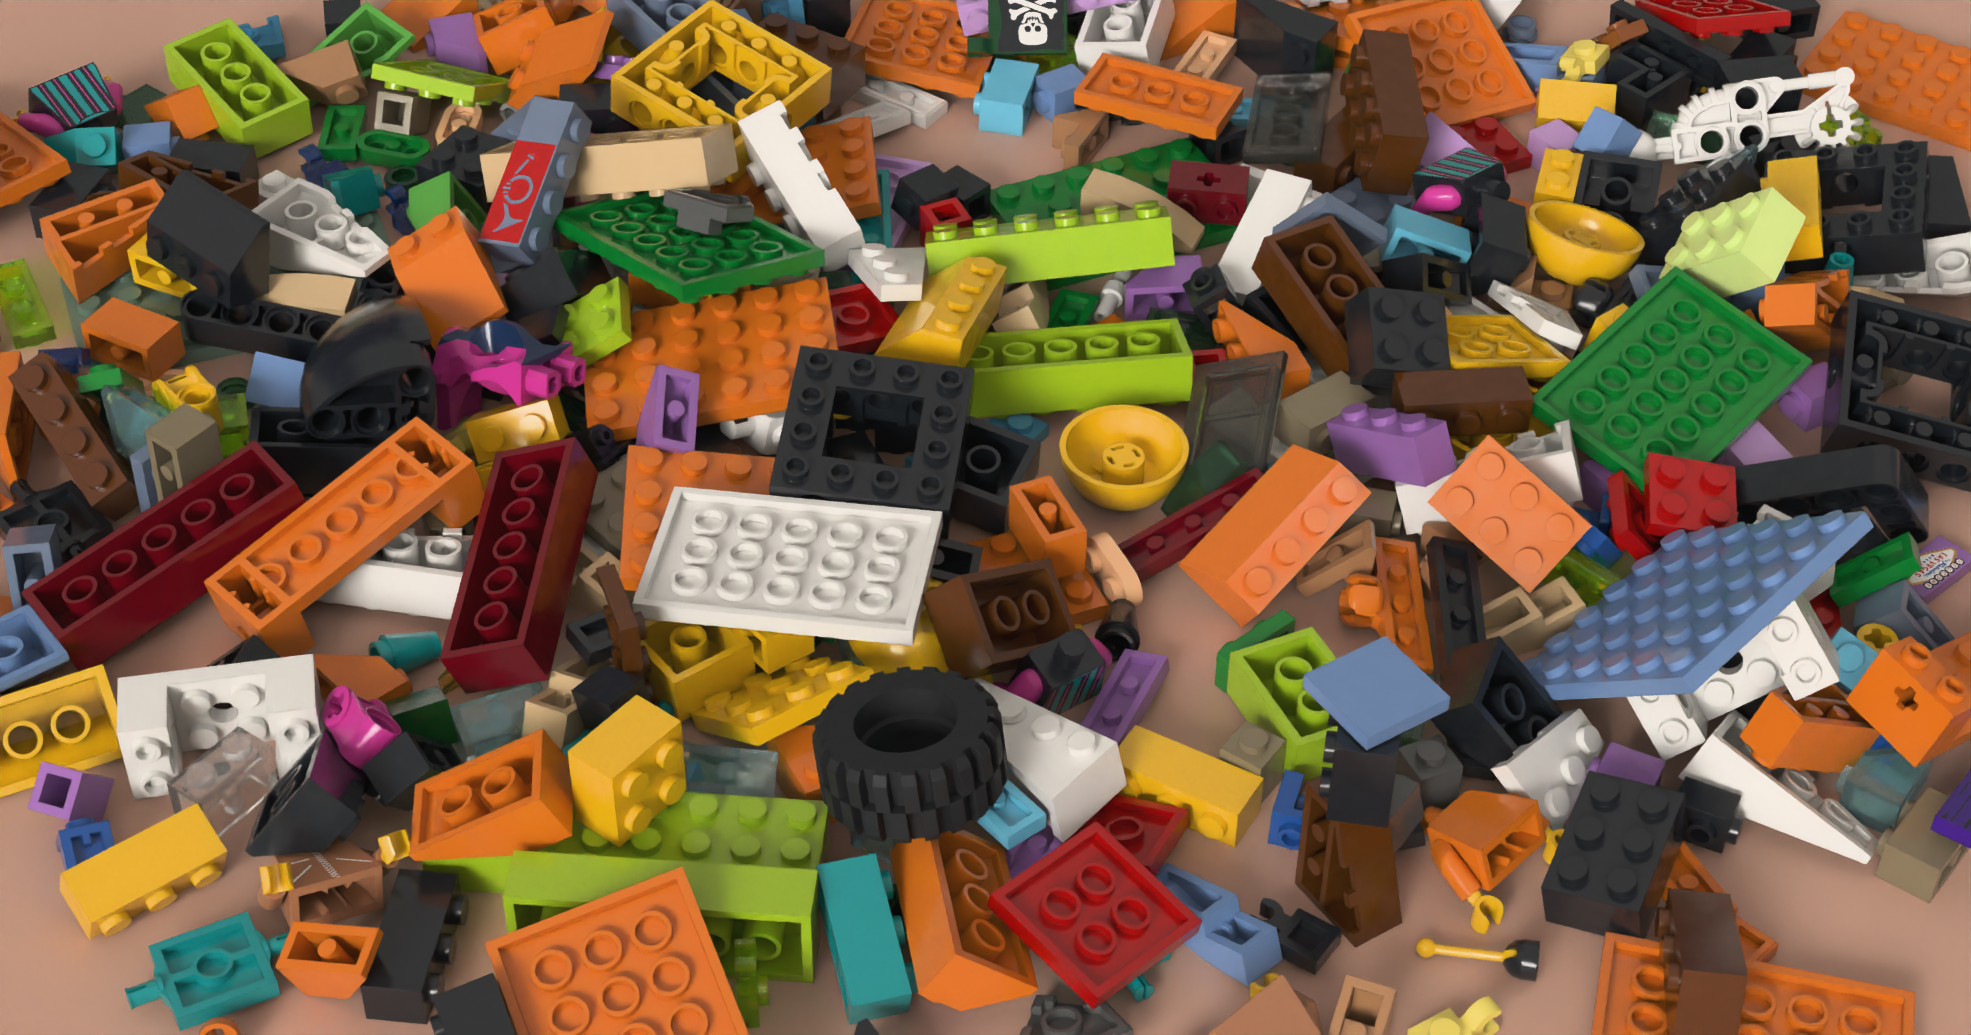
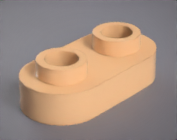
[435,103,484,146]
[1086,532,1143,606]

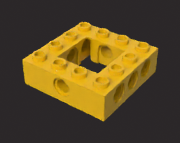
[611,0,832,183]

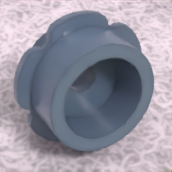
[1502,15,1538,44]

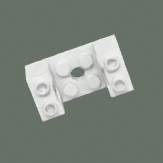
[1627,592,1840,761]
[116,654,327,799]

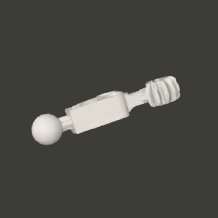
[1629,67,1864,165]

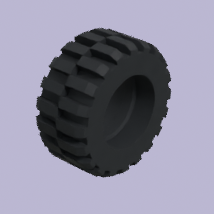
[812,666,1008,843]

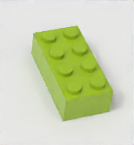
[163,17,313,159]

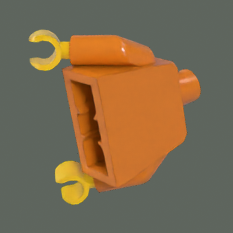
[1421,790,1565,934]

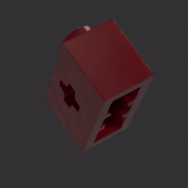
[1167,160,1250,226]

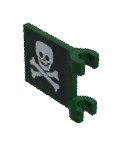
[967,0,1068,58]

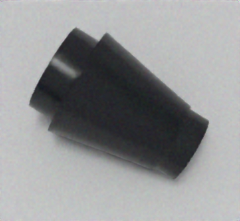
[1095,599,1140,661]

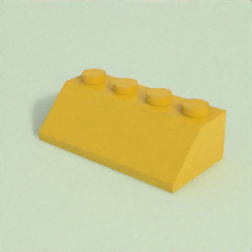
[874,256,1007,368]
[0,664,123,798]

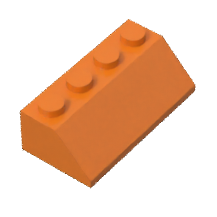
[1178,444,1372,628]
[890,830,1038,1011]

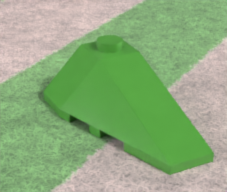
[308,1,417,107]
[406,171,487,233]

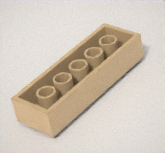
[480,123,738,202]

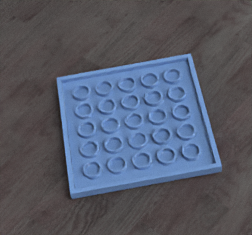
[1523,510,1874,700]

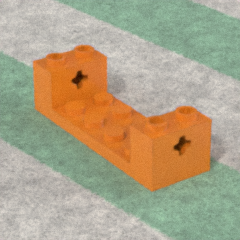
[204,416,485,657]
[1846,631,1971,768]

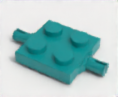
[124,911,289,1031]

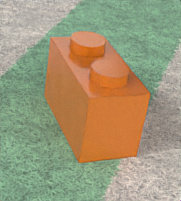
[80,297,186,382]
[1008,475,1087,579]

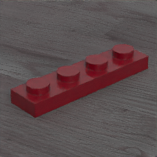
[1118,467,1264,583]

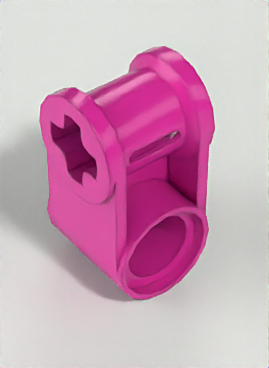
[322,686,402,771]

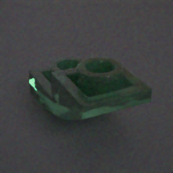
[1160,439,1248,517]

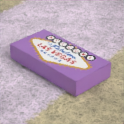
[1886,535,1971,604]

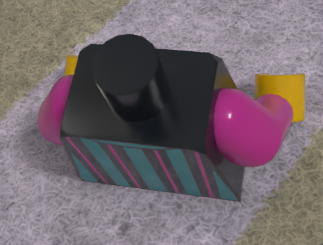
[10,62,123,137]
[1410,148,1511,217]
[973,624,1112,715]

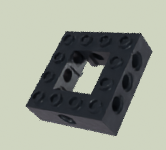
[1764,140,1931,276]
[1820,290,1971,492]
[769,345,975,539]

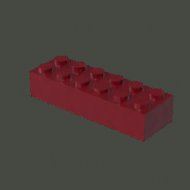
[440,437,599,694]
[21,440,306,671]

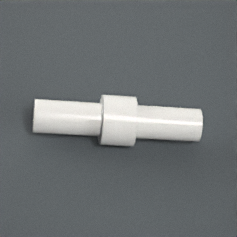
[1094,270,1133,322]

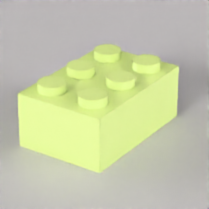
[1659,187,1806,298]

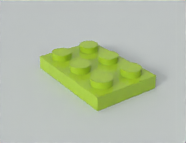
[556,276,632,367]

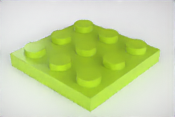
[371,59,512,107]

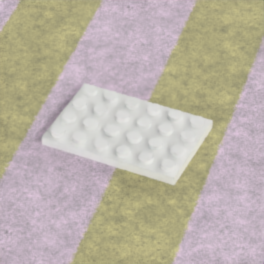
[632,486,943,646]

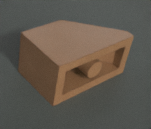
[276,40,369,105]

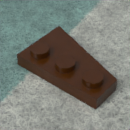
[596,564,655,705]

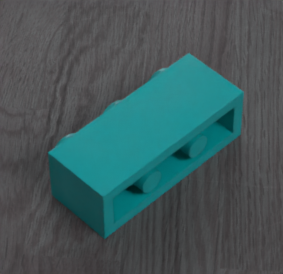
[816,853,918,1025]

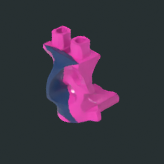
[432,319,586,431]

